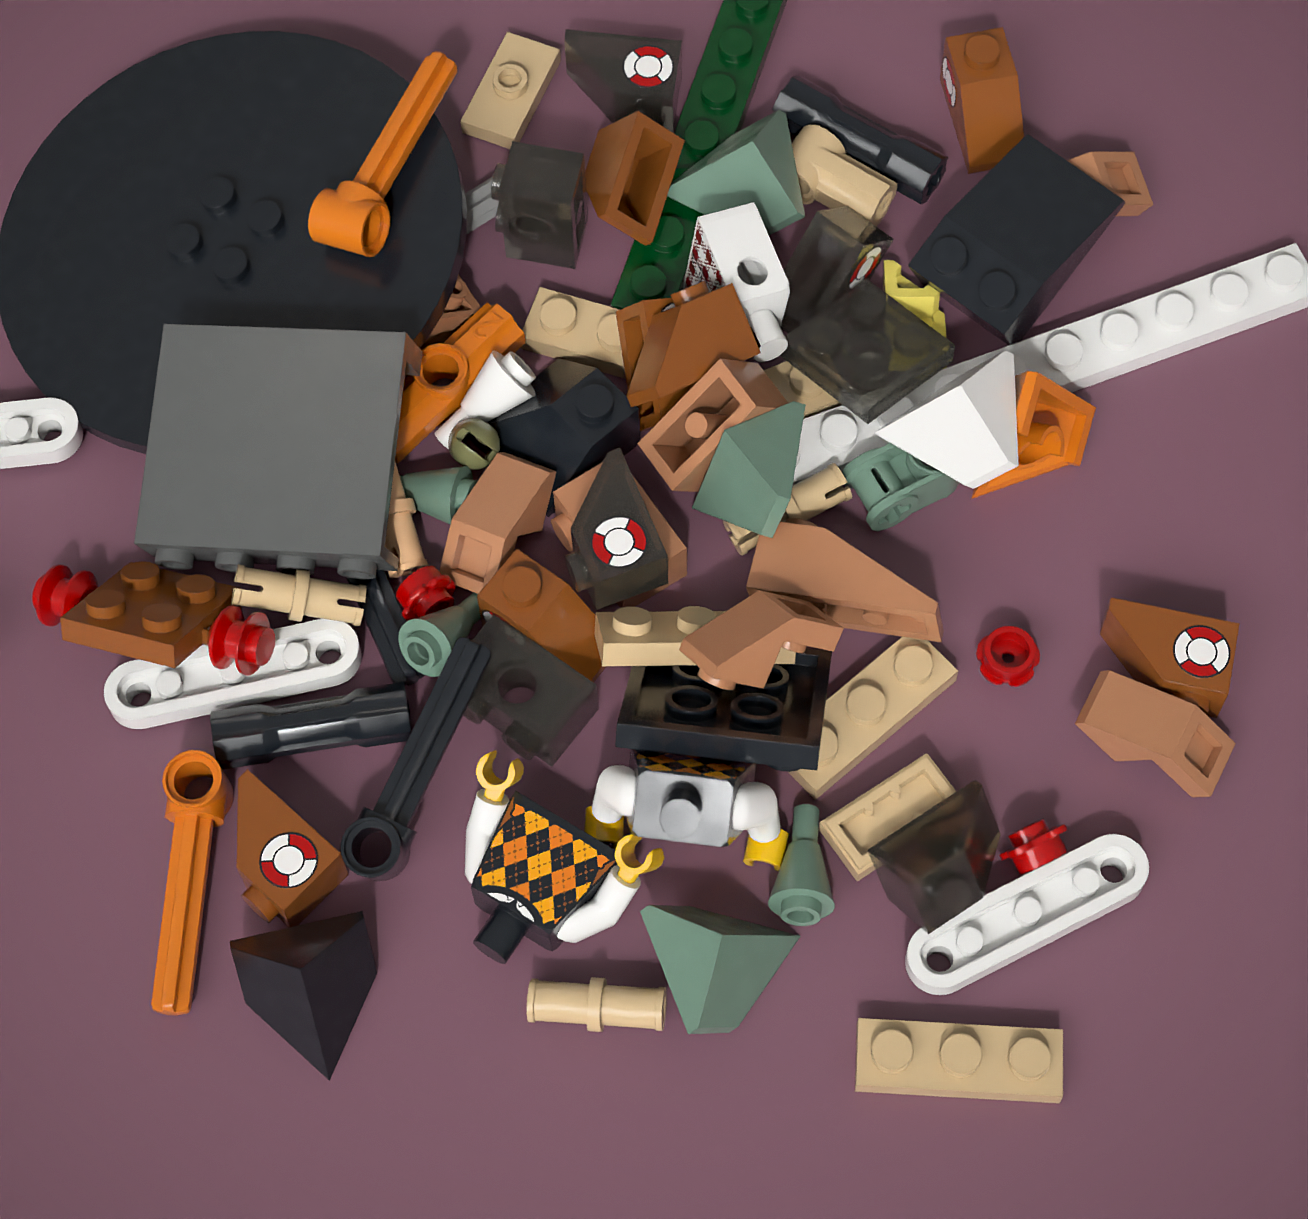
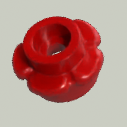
[396,565,456,621]
[976,626,1040,687]

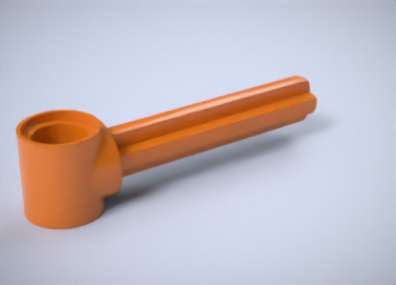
[308,51,457,257]
[151,750,234,1016]

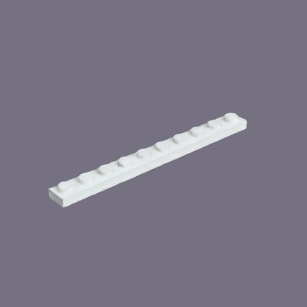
[793,243,1308,485]

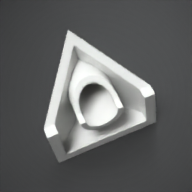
[874,350,1019,489]

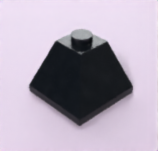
[468,358,640,518]

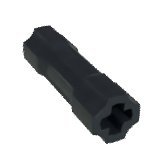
[772,75,948,204]
[210,682,413,770]

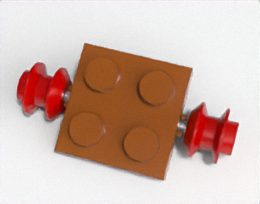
[32,561,275,676]

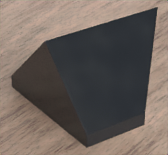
[230,911,377,1081]

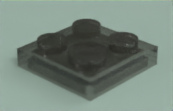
[780,279,955,424]

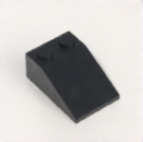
[908,134,1125,345]

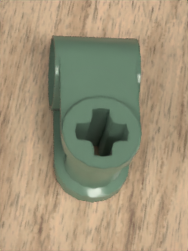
[842,443,960,531]

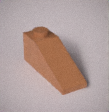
[746,518,944,642]

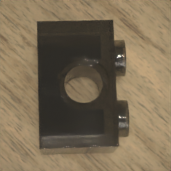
[491,141,588,269]
[463,614,599,767]

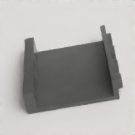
[134,324,423,579]

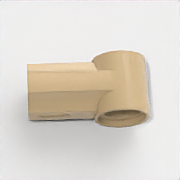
[792,124,897,230]

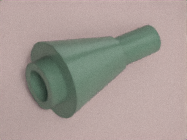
[399,466,478,525]
[398,592,481,677]
[768,804,835,926]

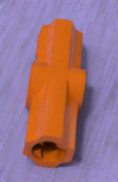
[395,303,526,464]

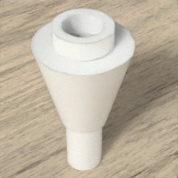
[434,350,536,449]

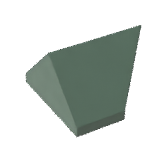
[667,110,805,235]
[692,401,806,538]
[640,905,800,1034]

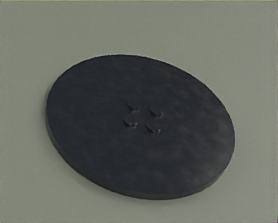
[0,31,467,454]

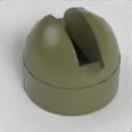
[448,418,500,470]

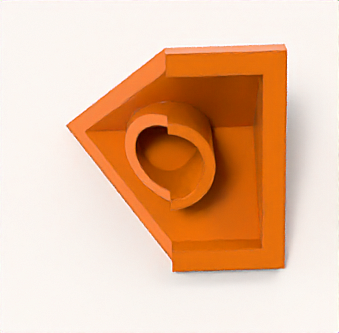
[971,371,1096,499]

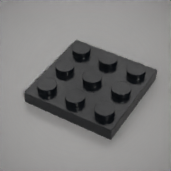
[615,648,832,772]

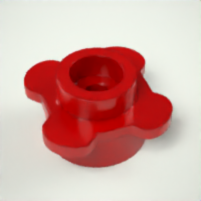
[999,819,1068,875]

